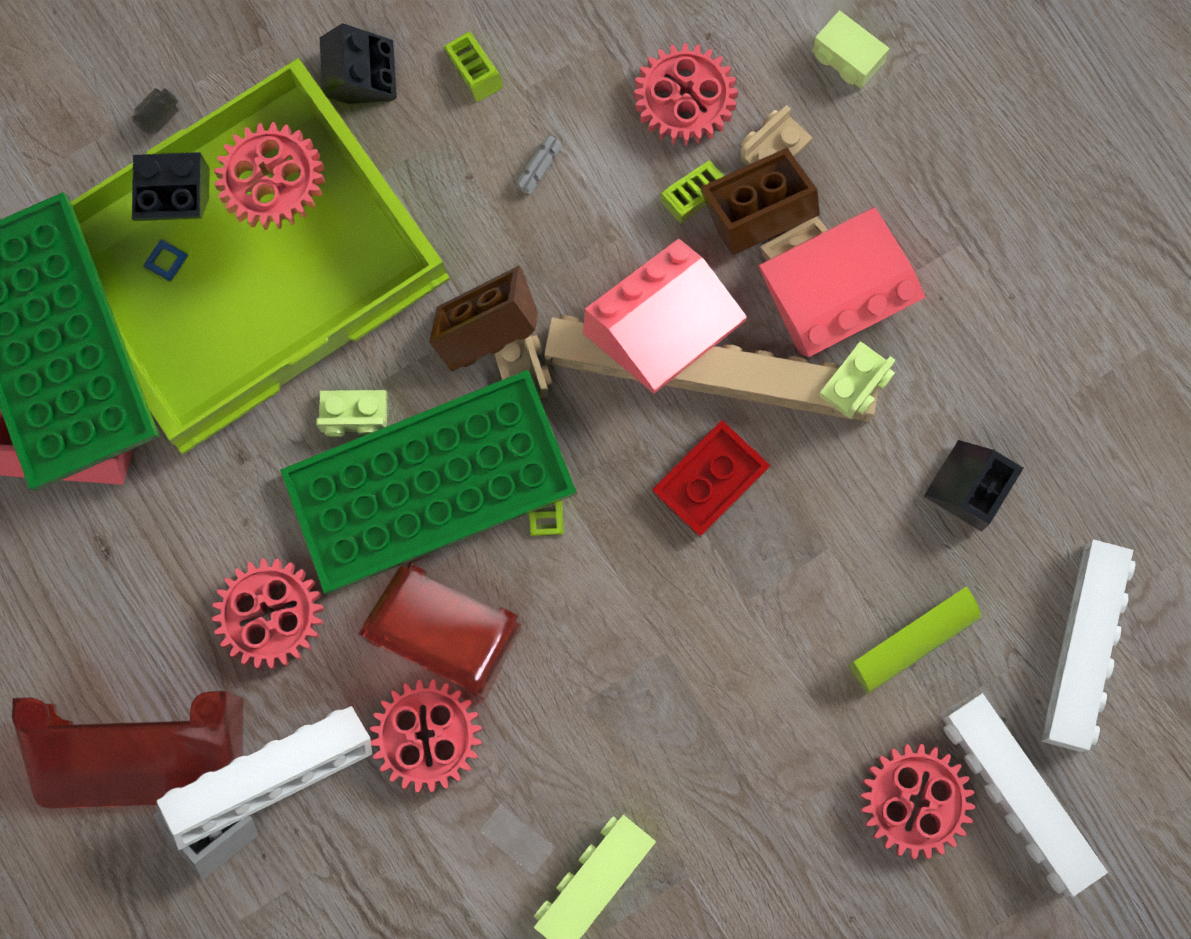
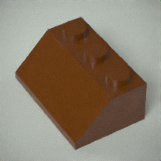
[700,148,820,255]
[429,266,538,372]

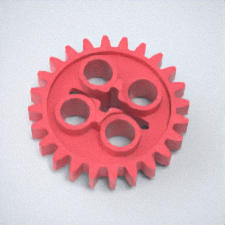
[634,43,738,146]
[214,122,325,230]
[212,558,324,670]
[370,679,482,793]
[859,744,975,859]

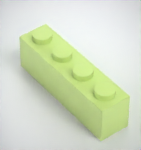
[534,815,656,939]

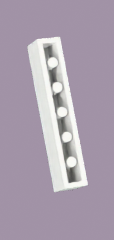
[1041,539,1135,752]
[943,693,1108,897]
[156,706,372,850]

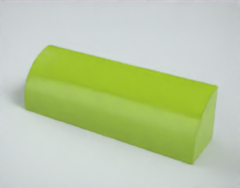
[848,586,981,694]

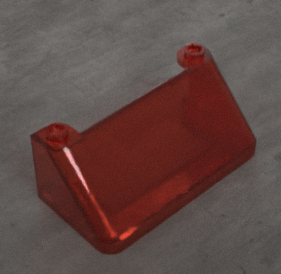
[12,691,243,809]

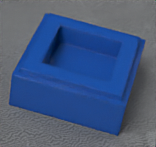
[143,240,188,282]

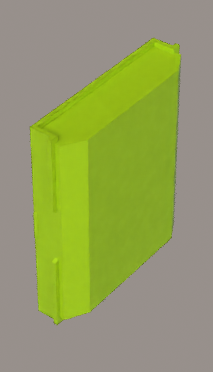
[71,58,450,455]

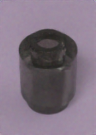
[131,88,179,136]

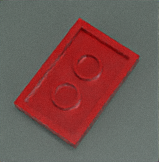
[652,420,771,538]

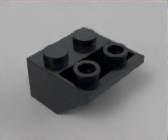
[319,23,397,104]
[132,152,210,221]
[924,440,1024,532]

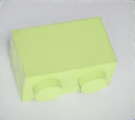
[812,10,890,89]

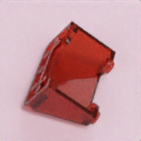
[358,563,522,700]

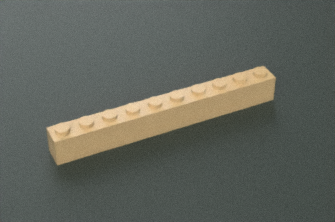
[544,315,879,422]

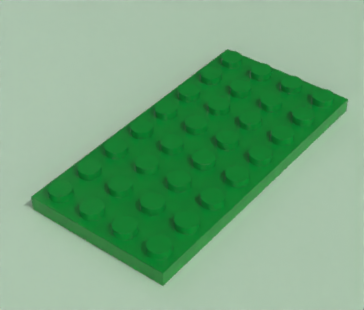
[0,192,160,491]
[280,370,578,595]

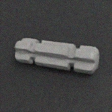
[516,135,561,194]

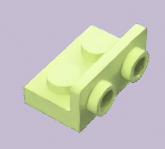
[819,341,896,419]
[316,390,388,437]

